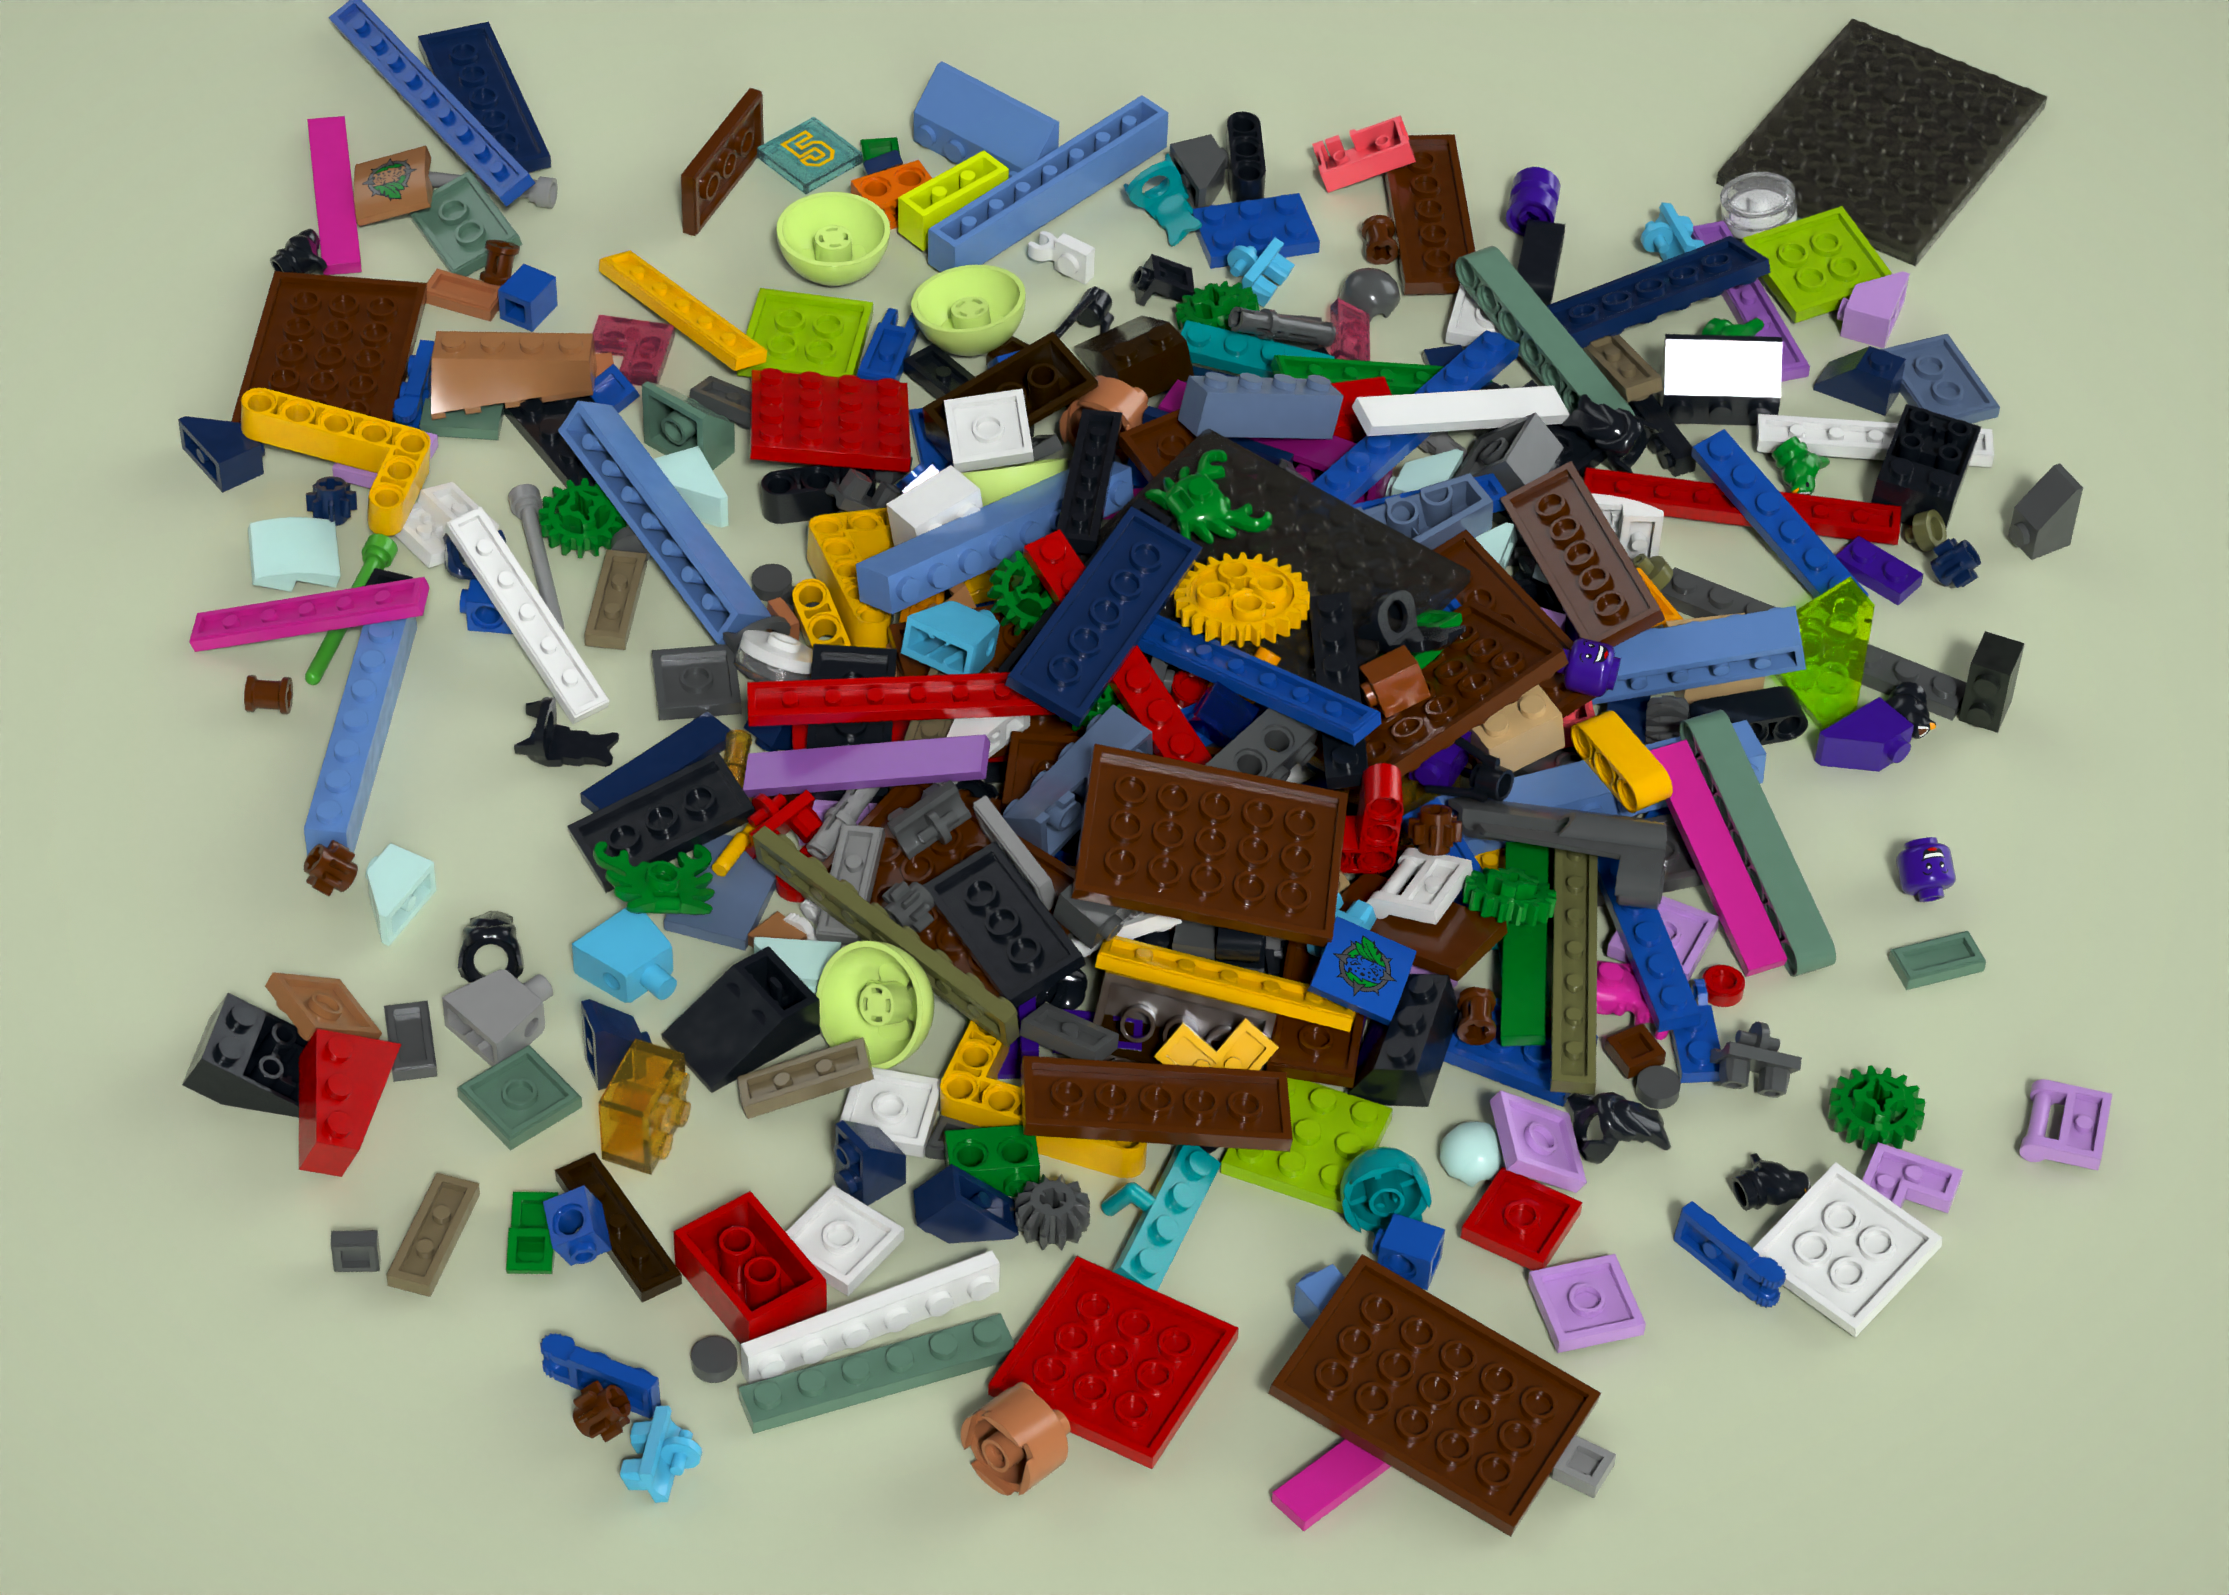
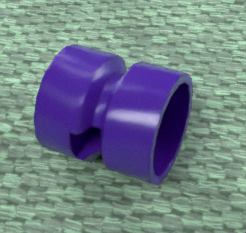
[1506,167,1561,237]

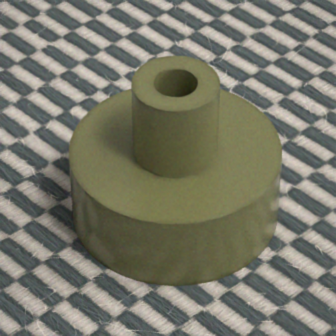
[1905,510,1947,552]
[1632,554,1673,591]

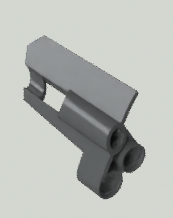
[1448,797,1667,910]

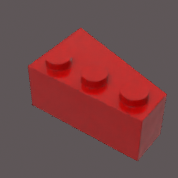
[299,1029,401,1177]

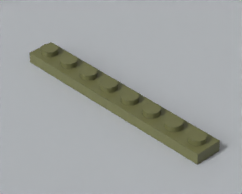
[752,825,1020,1047]
[1550,848,1598,1095]

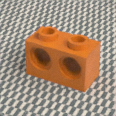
[851,160,932,230]

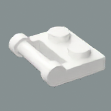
[1366,848,1473,925]

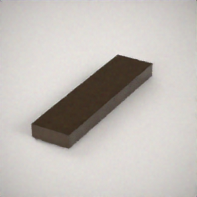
[555,1153,682,1302]

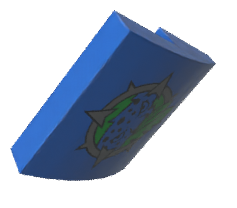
[1307,916,1417,1026]

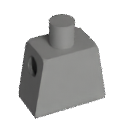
[442,969,553,1066]

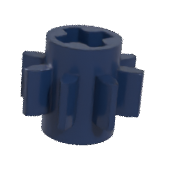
[306,476,357,526]
[1930,538,1981,588]

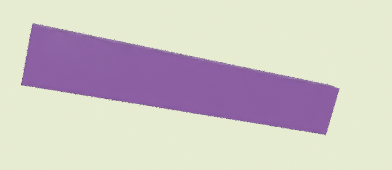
[1691,221,1810,382]
[743,734,990,797]

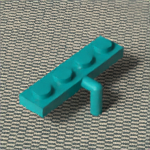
[1181,320,1335,378]
[1101,1145,1221,1291]

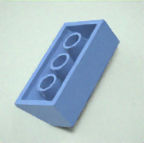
[914,61,1059,178]

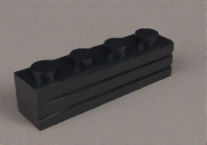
[1628,394,1696,477]

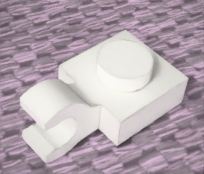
[1028,231,1095,284]

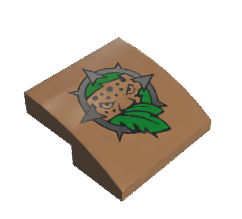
[354,145,434,226]

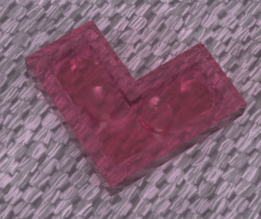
[592,315,675,386]

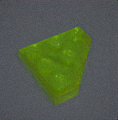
[1775,576,1875,731]

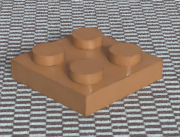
[265,972,382,1041]

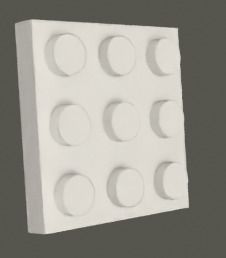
[1753,1162,1942,1338]

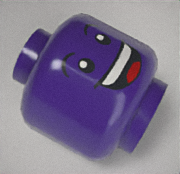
[1557,638,1621,697]
[1896,837,1956,902]

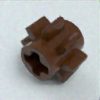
[1408,804,1462,856]
[304,840,358,896]
[573,1380,631,1442]

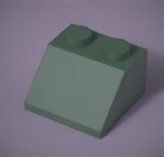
[642,381,735,470]

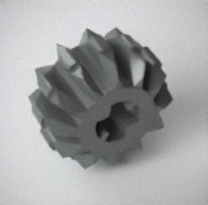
[1645,695,1690,745]
[1015,1174,1090,1251]

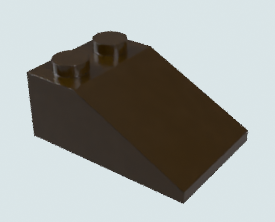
[1074,315,1194,399]

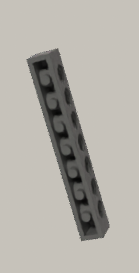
[1053,708,1320,949]

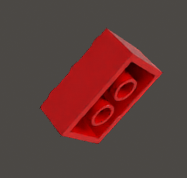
[673,1191,827,1344]

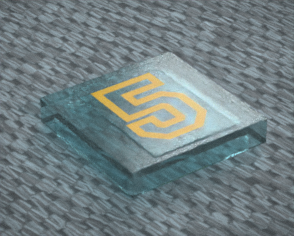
[757,117,862,194]

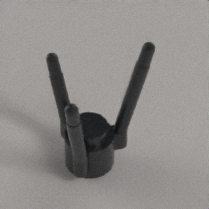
[1054,286,1114,339]
[1424,737,1514,803]

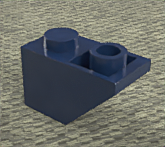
[834,1120,906,1206]

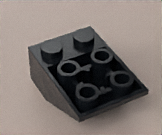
[1871,404,1981,530]
[662,946,820,1093]
[182,993,308,1118]

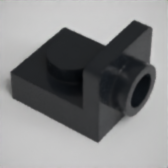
[1132,254,1194,306]

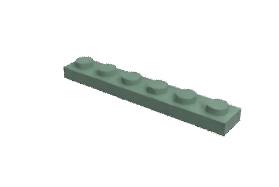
[739,1313,1015,1434]

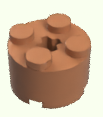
[1059,375,1148,463]
[961,1382,1071,1496]

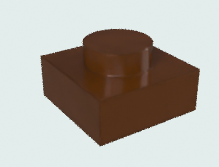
[1604,1023,1666,1079]

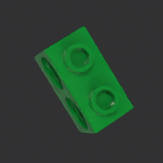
[944,1125,1040,1197]

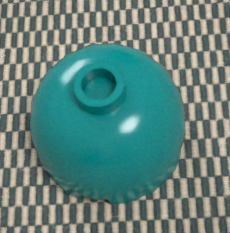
[1340,1147,1432,1237]

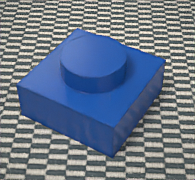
[590,364,640,413]

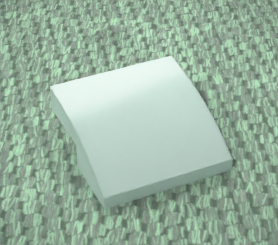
[248,517,341,592]

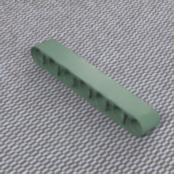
[1455,246,1635,416]
[1679,709,1836,977]

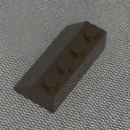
[923,332,1098,462]
[1093,970,1277,1071]

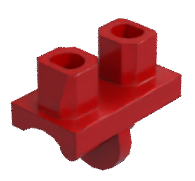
[745,790,823,859]

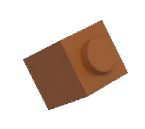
[1359,645,1431,718]

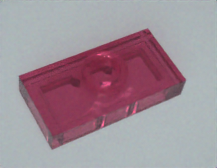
[1330,298,1370,361]

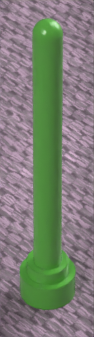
[305,534,398,685]

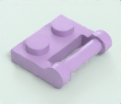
[2020,1079,2112,1170]

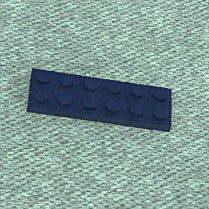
[418,21,551,177]
[1547,236,1771,348]
[1005,506,1203,727]

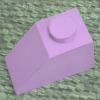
[1837,271,1910,348]

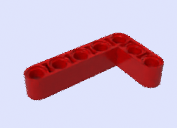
[1340,763,1404,874]

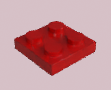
[1461,1167,1583,1271]

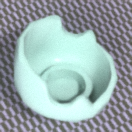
[1440,1121,1506,1187]

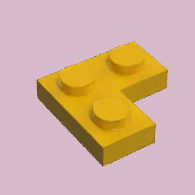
[1154,1017,1279,1070]

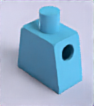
[901,601,1000,675]
[572,907,677,1003]

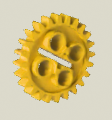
[1174,552,1310,648]

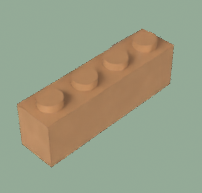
[431,331,597,420]

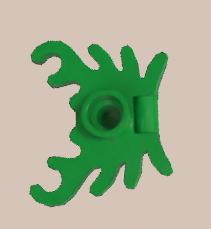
[1145,449,1273,544]
[593,841,715,915]

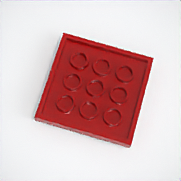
[750,368,911,472]
[988,1256,1239,1469]

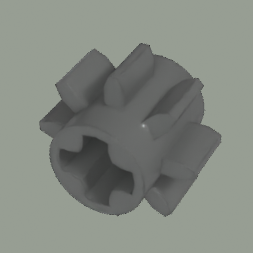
[882,881,935,933]

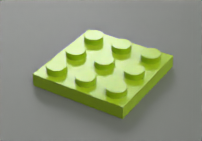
[1742,206,1892,323]
[737,288,873,378]
[1221,1078,1393,1214]

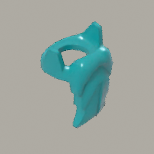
[1123,154,1202,246]

